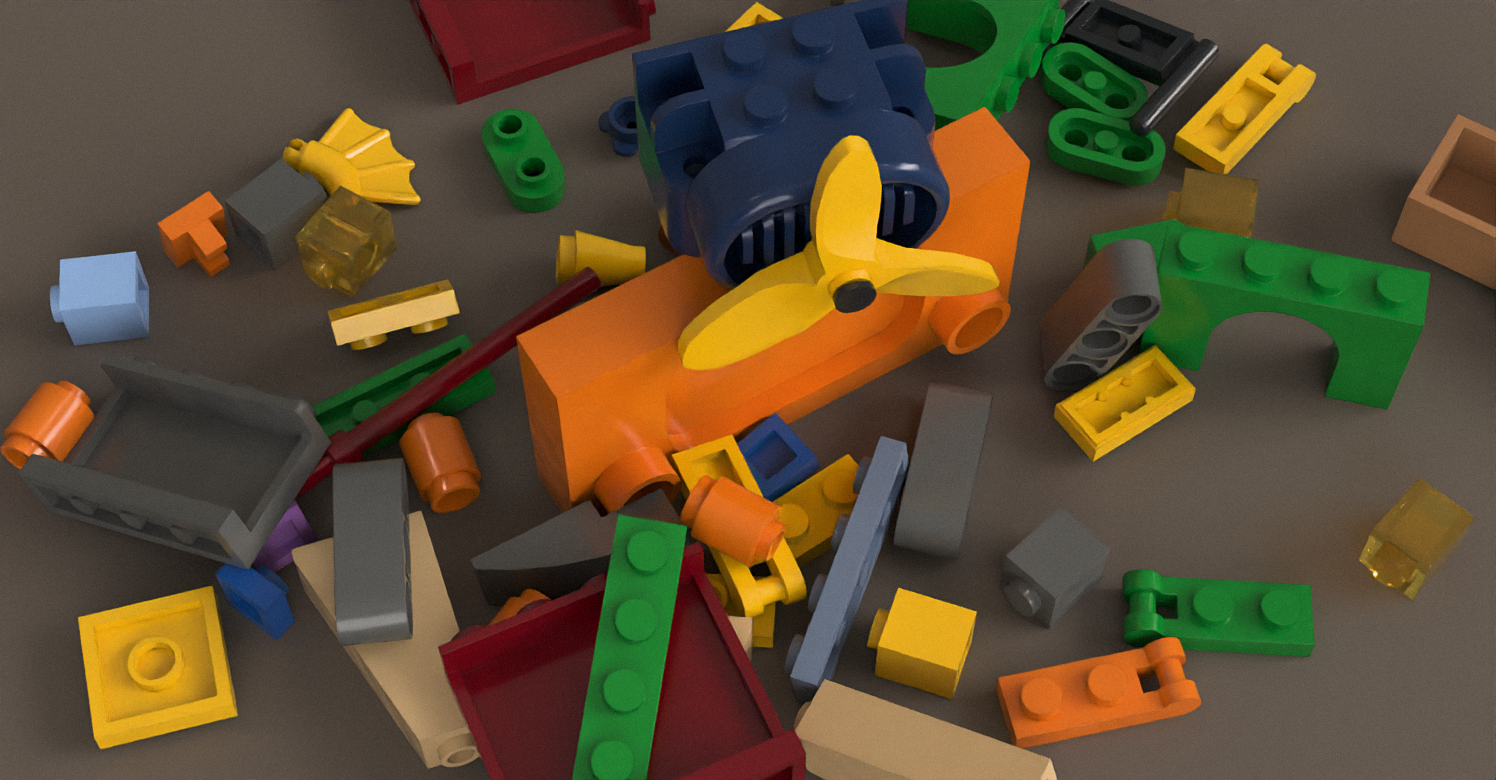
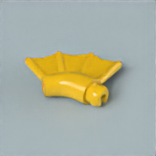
[282,108,421,211]

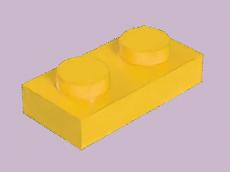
[328,279,460,350]
[773,454,859,568]

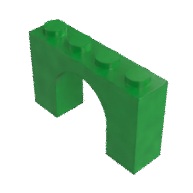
[908,0,1065,131]
[1138,222,1430,410]

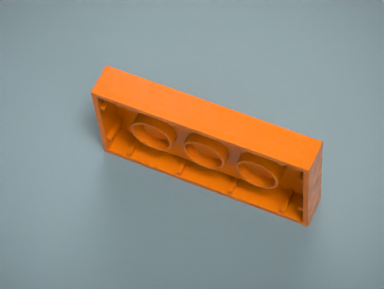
[516,107,1030,518]

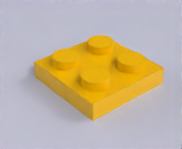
[78,585,238,749]

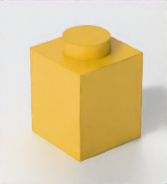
[867,587,977,700]

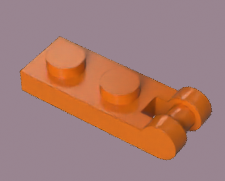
[996,637,1201,749]

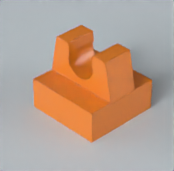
[157,191,230,278]

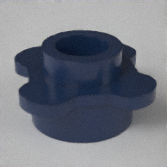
[598,96,638,157]

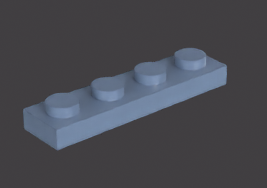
[785,436,909,702]

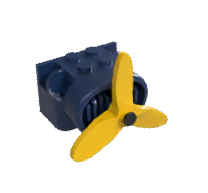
[632,0,1000,371]

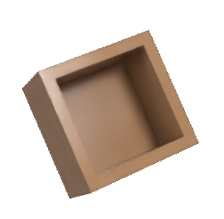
[1391,114,1496,290]

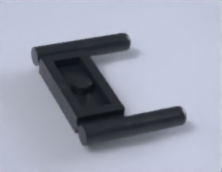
[1024,0,1220,137]

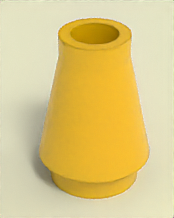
[556,230,646,287]

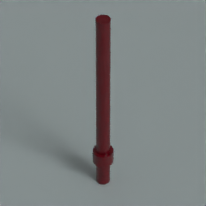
[294,267,601,500]

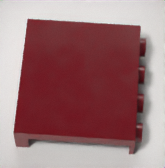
[408,0,656,105]
[438,542,806,780]

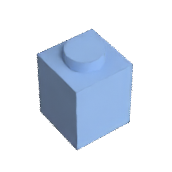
[50,251,149,346]

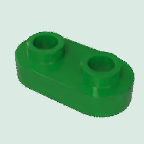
[1040,43,1148,121]
[1045,108,1166,186]
[481,109,566,213]

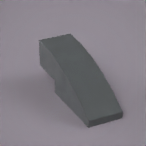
[470,488,690,606]

